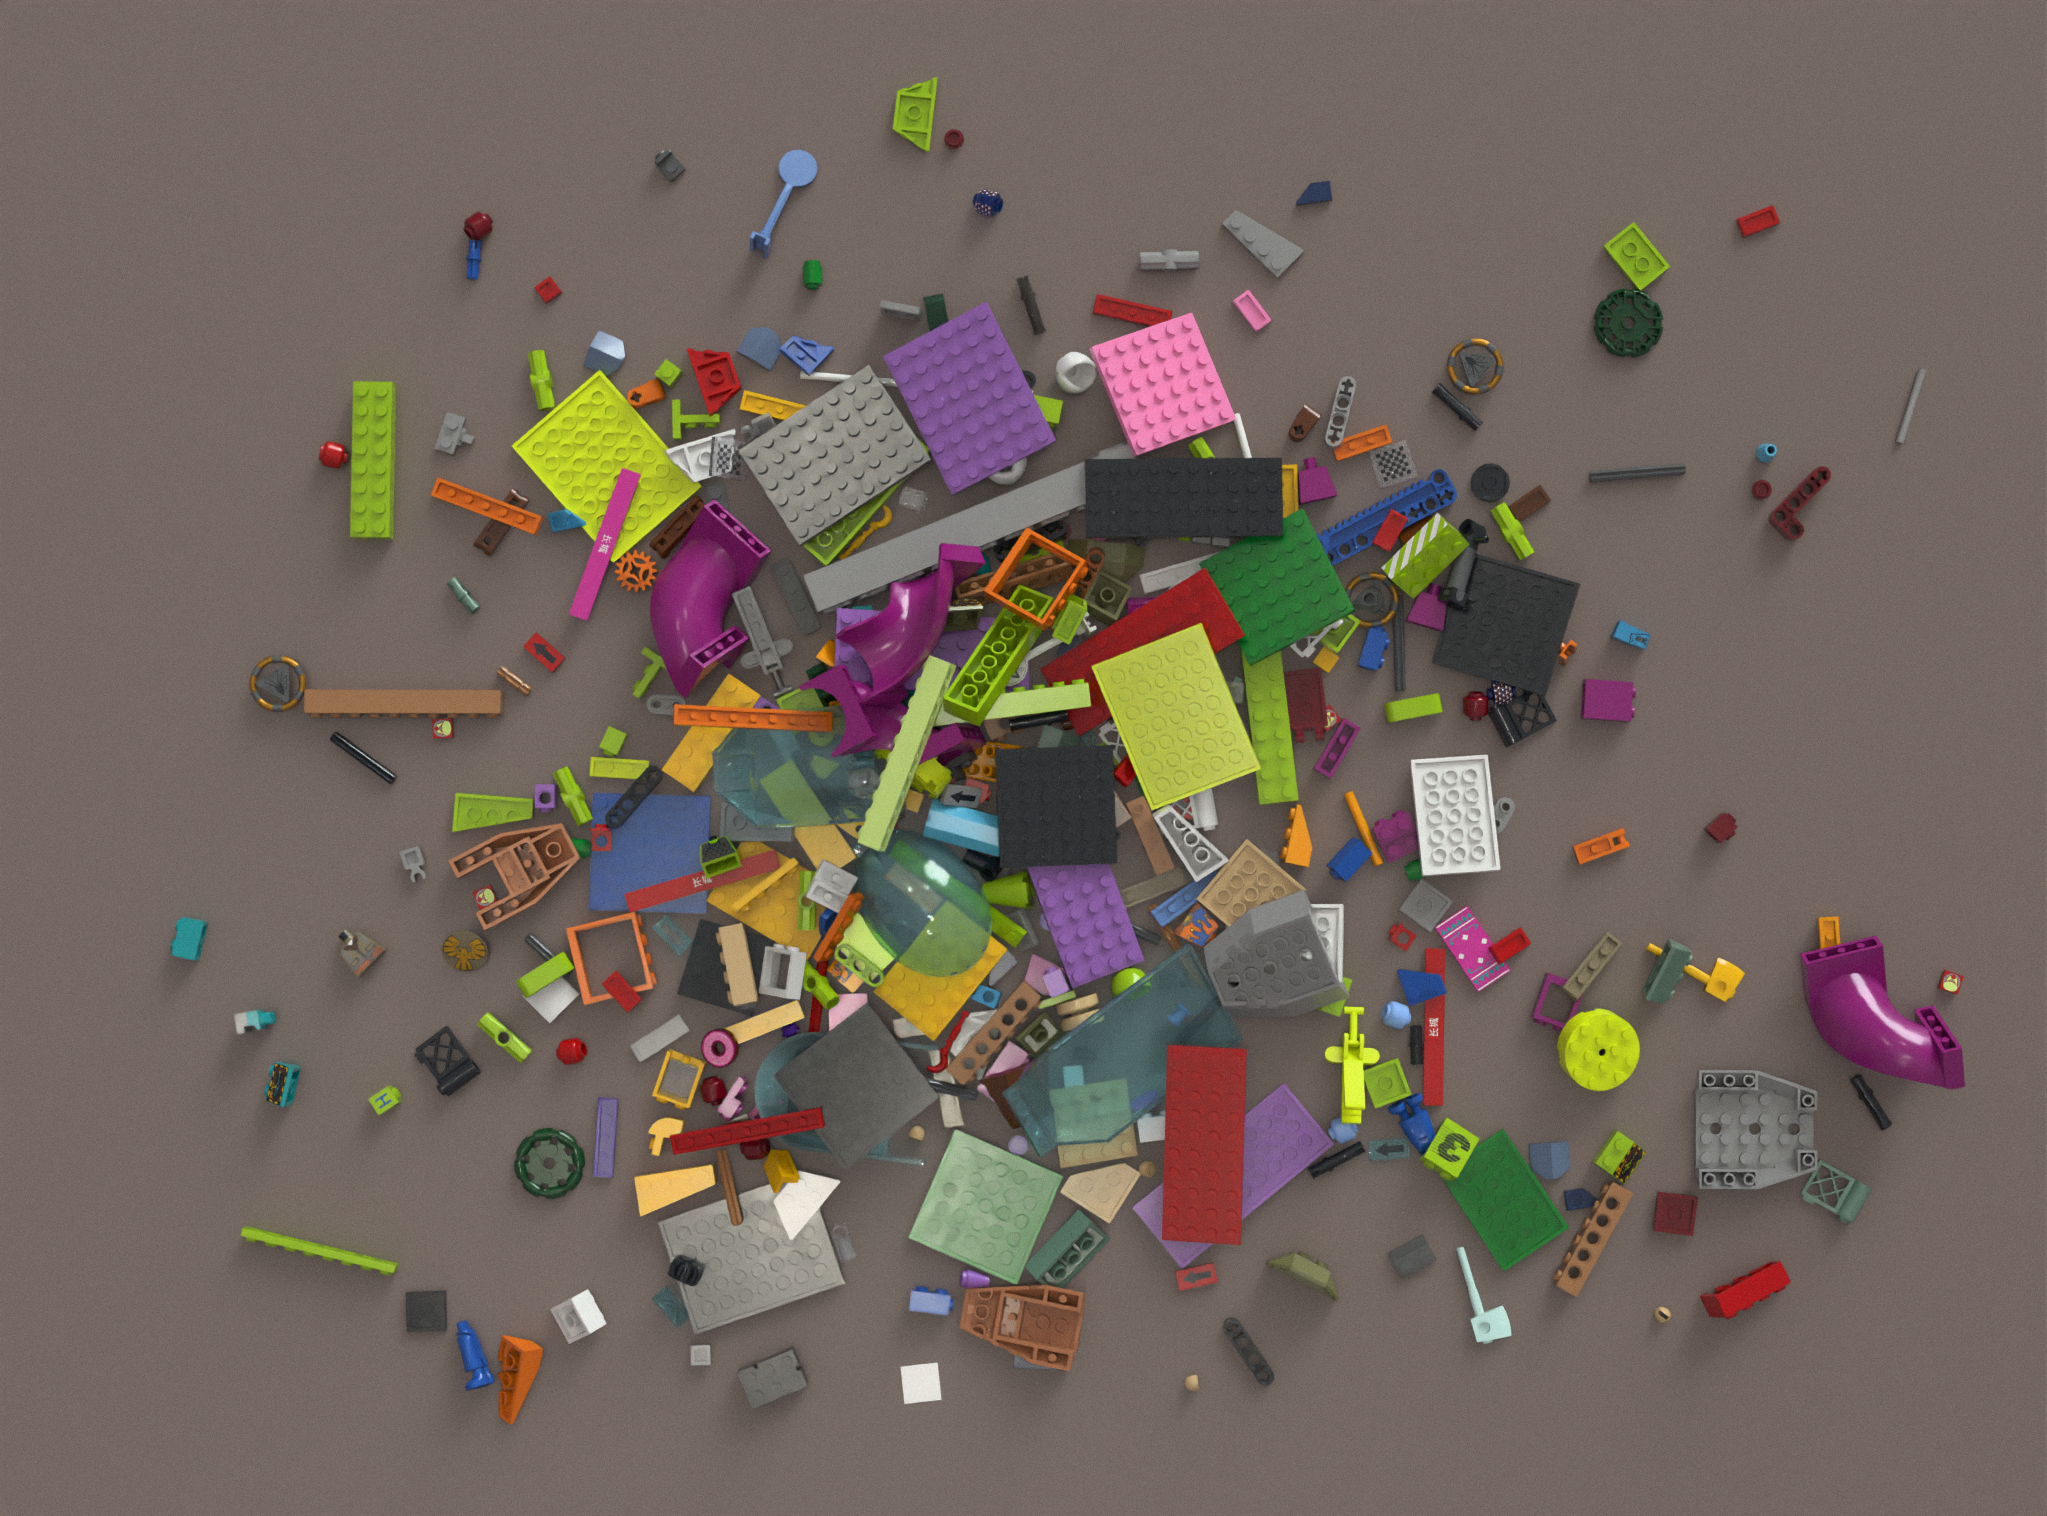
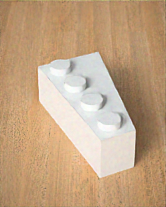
[1152,804,1229,882]
[1136,1110,1165,1143]

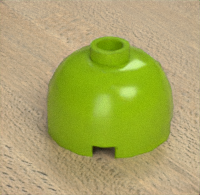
[1111,967,1151,1002]

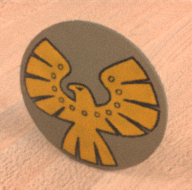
[441,930,488,972]

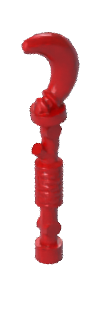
[926,1010,970,1073]

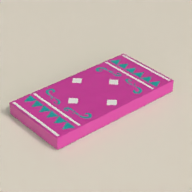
[1434,905,1511,992]

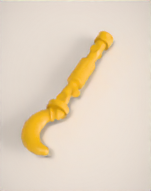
[838,505,892,560]

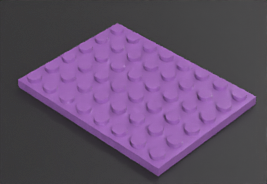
[883,302,1057,495]

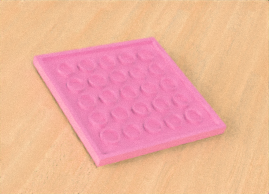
[1089,313,1236,457]

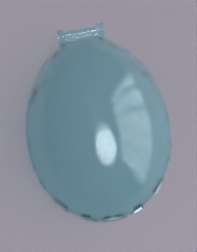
[850,829,992,978]

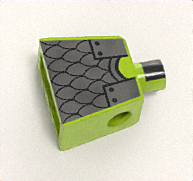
[700,836,742,879]

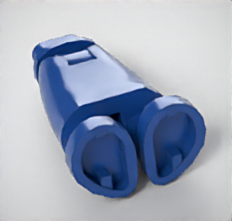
[1388,1092,1435,1156]
[456,1320,495,1391]

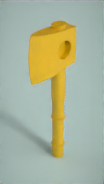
[1646,943,1745,1002]

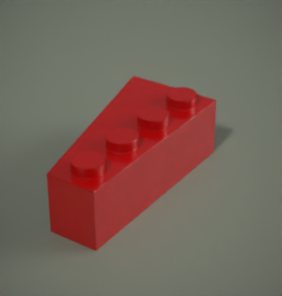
[1700,1261,1791,1319]

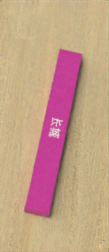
[569,468,641,621]

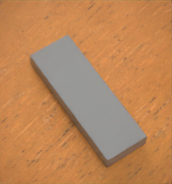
[630,1014,690,1063]

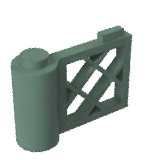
[1800,1159,1872,1225]

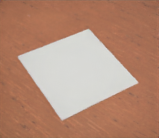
[900,1363,942,1404]

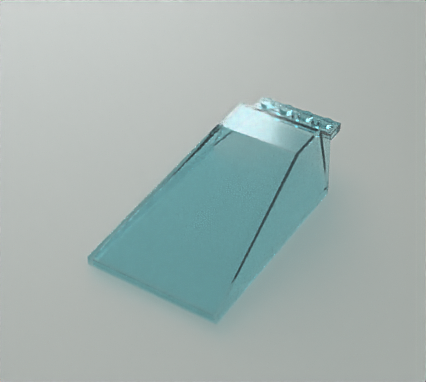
[1002,944,1243,1157]

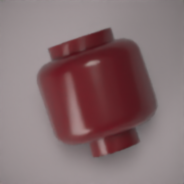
[463,212,493,241]
[1463,691,1488,721]
[699,1076,727,1106]
[740,1138,770,1160]

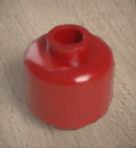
[318,441,348,469]
[556,1038,587,1065]

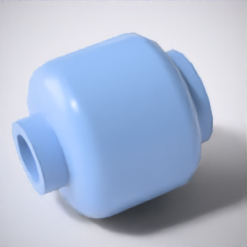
[1381,1001,1411,1029]
[1328,1117,1359,1144]

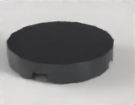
[1470,463,1510,503]

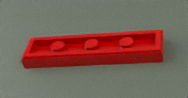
[1093,294,1173,327]

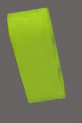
[1384,693,1443,723]
[835,944,885,987]
[516,952,574,998]

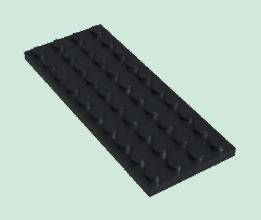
[1085,458,1283,538]

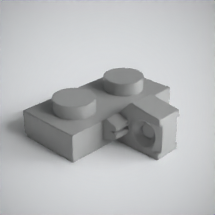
[434,412,475,455]

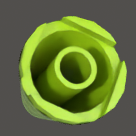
[979,870,1035,909]

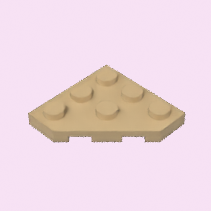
[1060,1163,1141,1224]

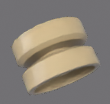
[1055,993,1104,1032]

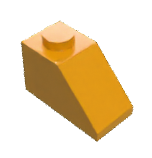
[816,639,835,669]

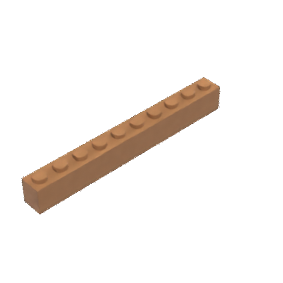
[304,689,503,718]

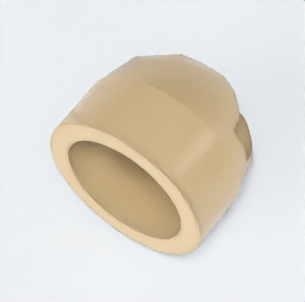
[908,1126,925,1142]
[1138,1161,1156,1177]
[1654,1307,1671,1323]
[1185,1375,1199,1391]

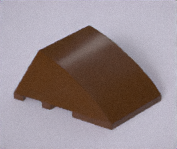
[979,1054,1048,1129]

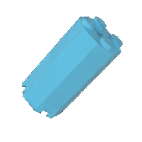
[923,798,999,857]

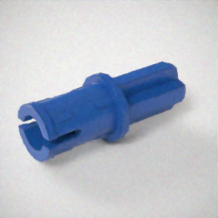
[466,240,482,280]

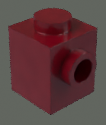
[1704,813,1738,843]

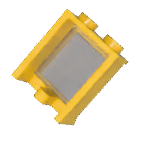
[652,1049,707,1110]

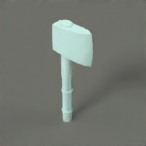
[1456,1247,1512,1344]

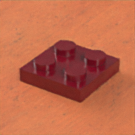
[1653,1191,1698,1236]

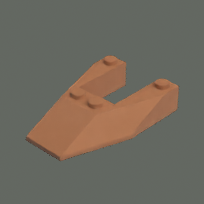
[448,823,580,930]

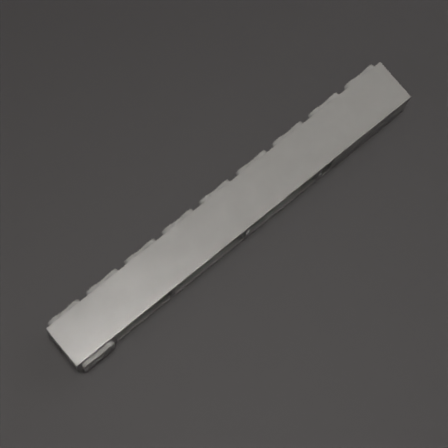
[803,442,1137,617]

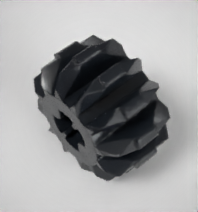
[668,1258,703,1286]

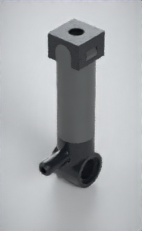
[1438,519,1489,608]

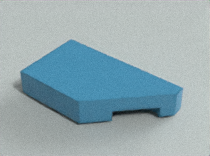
[548,509,587,532]

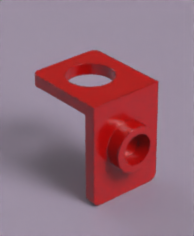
[589,824,612,851]
[1387,923,1416,951]

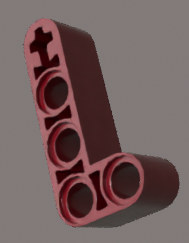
[1768,466,1831,541]

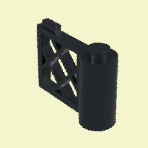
[1488,690,1557,748]
[414,1026,481,1096]

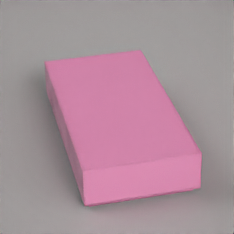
[1233,289,1272,333]

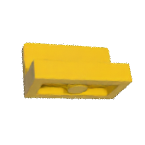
[763,1149,800,1193]

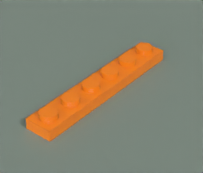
[431,477,544,536]

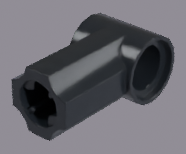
[962,849,1003,882]

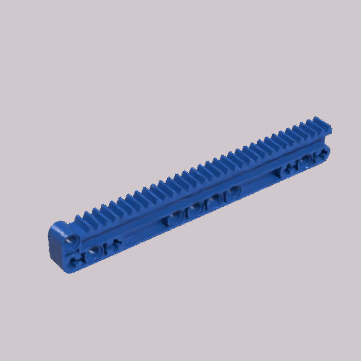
[1317,469,1457,566]

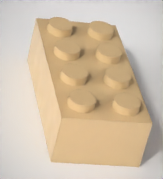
[716,923,759,1007]

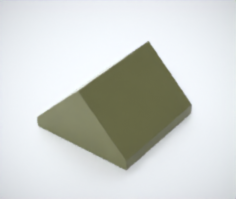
[1016,1011,1065,1058]

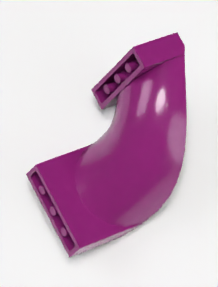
[650,499,771,699]
[835,543,986,706]
[799,665,987,766]
[1800,936,1965,1090]

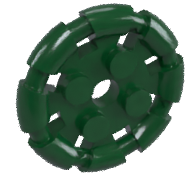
[1594,288,1663,358]
[514,1128,585,1199]

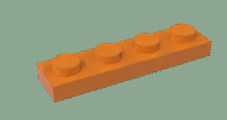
[813,892,865,962]

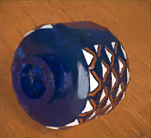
[973,189,1003,217]
[1486,681,1516,705]

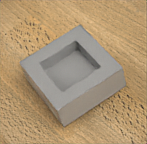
[691,1344,711,1366]

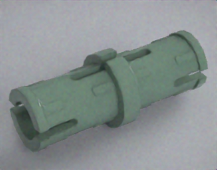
[447,577,481,615]

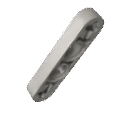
[1325,376,1356,450]

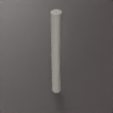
[1896,368,1926,444]

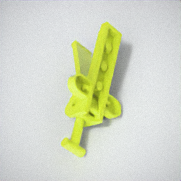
[1324,1006,1380,1124]

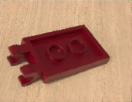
[1283,668,1328,744]

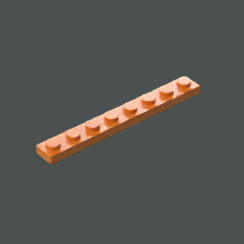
[673,704,832,733]

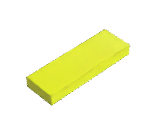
[589,757,650,780]

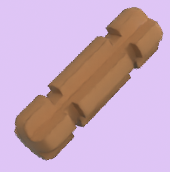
[497,666,532,696]

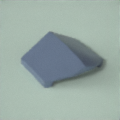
[737,327,782,371]
[583,331,625,377]
[1529,1141,1570,1179]

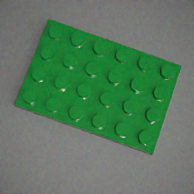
[1438,1129,1569,1271]

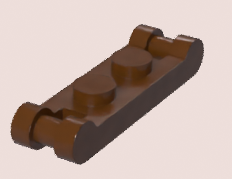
[473,488,530,557]
[649,496,706,559]

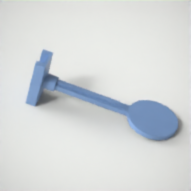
[750,150,817,259]

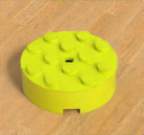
[874,749,952,799]
[1557,1009,1640,1091]

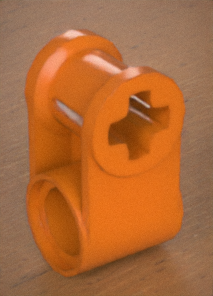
[627,379,666,409]

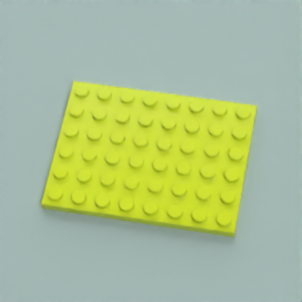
[512,370,702,563]
[1092,623,1261,811]

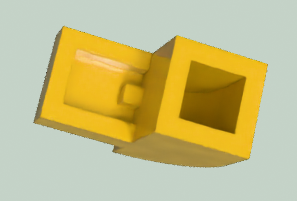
[648,1117,685,1156]

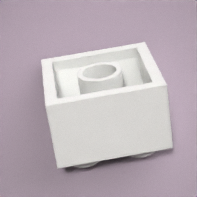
[550,1289,607,1344]

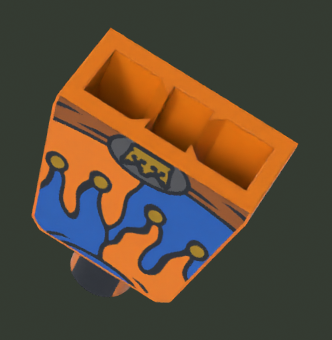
[1174,903,1219,947]

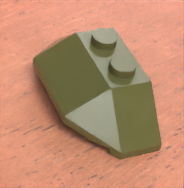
[1067,539,1145,583]
[1265,1251,1339,1302]

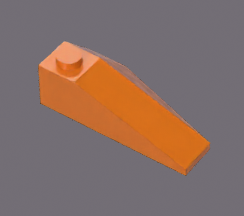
[498,1335,543,1425]

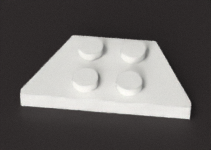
[664,429,736,483]
[950,1009,1004,1080]
[773,1170,841,1240]

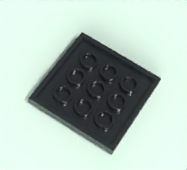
[677,919,776,1017]

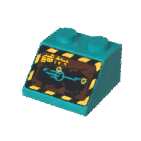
[264,1061,301,1107]

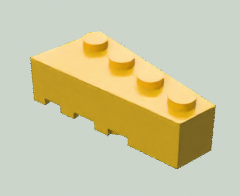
[634,1163,717,1217]

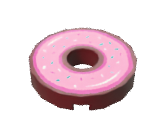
[701,1028,739,1068]

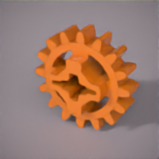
[615,550,658,593]

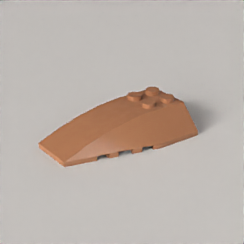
[959,1285,1085,1372]

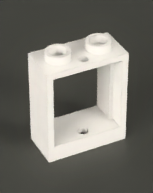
[758,944,807,1000]

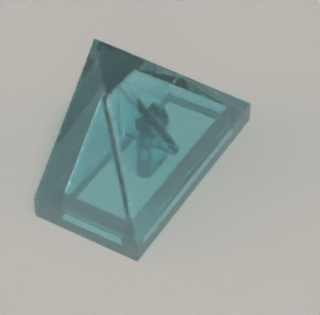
[652,1286,689,1328]

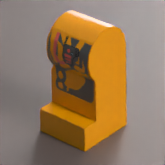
[827,959,864,994]

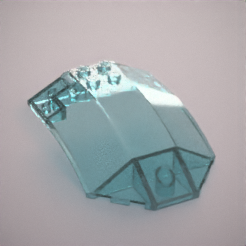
[712,705,878,828]

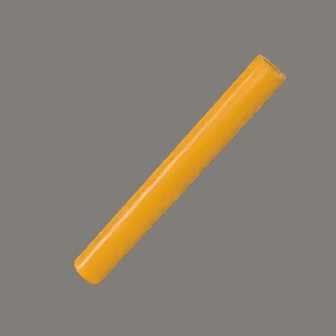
[1344,791,1383,867]

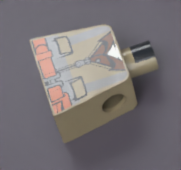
[338,929,388,977]

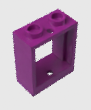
[1530,973,1583,1032]

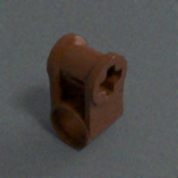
[1289,404,1322,442]

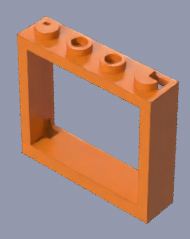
[984,527,1088,631]
[566,912,657,1005]

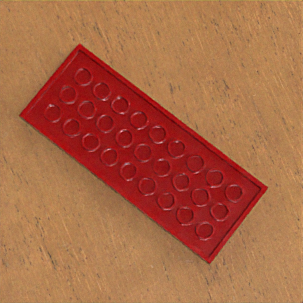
[1040,568,1246,736]
[1162,1045,1247,1245]

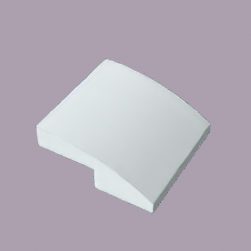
[806,859,858,913]
[523,976,580,1023]

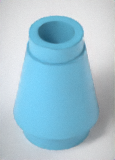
[1756,443,1777,463]

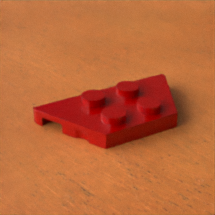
[687,348,741,416]

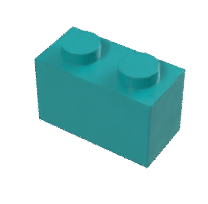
[170,917,208,961]

